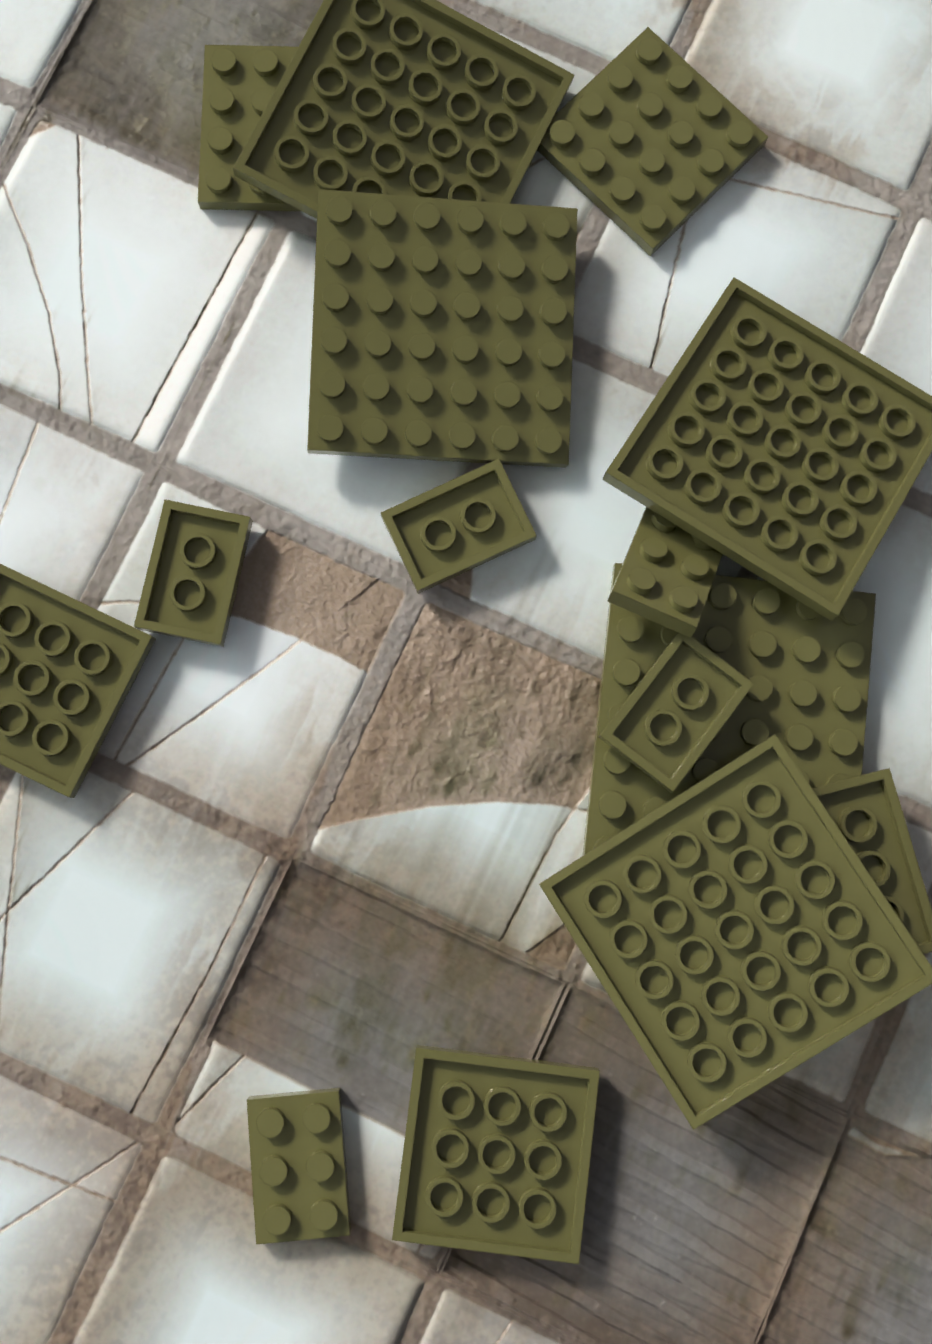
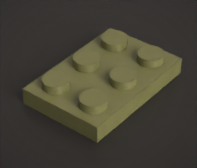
[380,459,537,594]
[134,499,253,647]
[607,507,723,638]
[598,632,754,792]
[247,1088,351,1245]

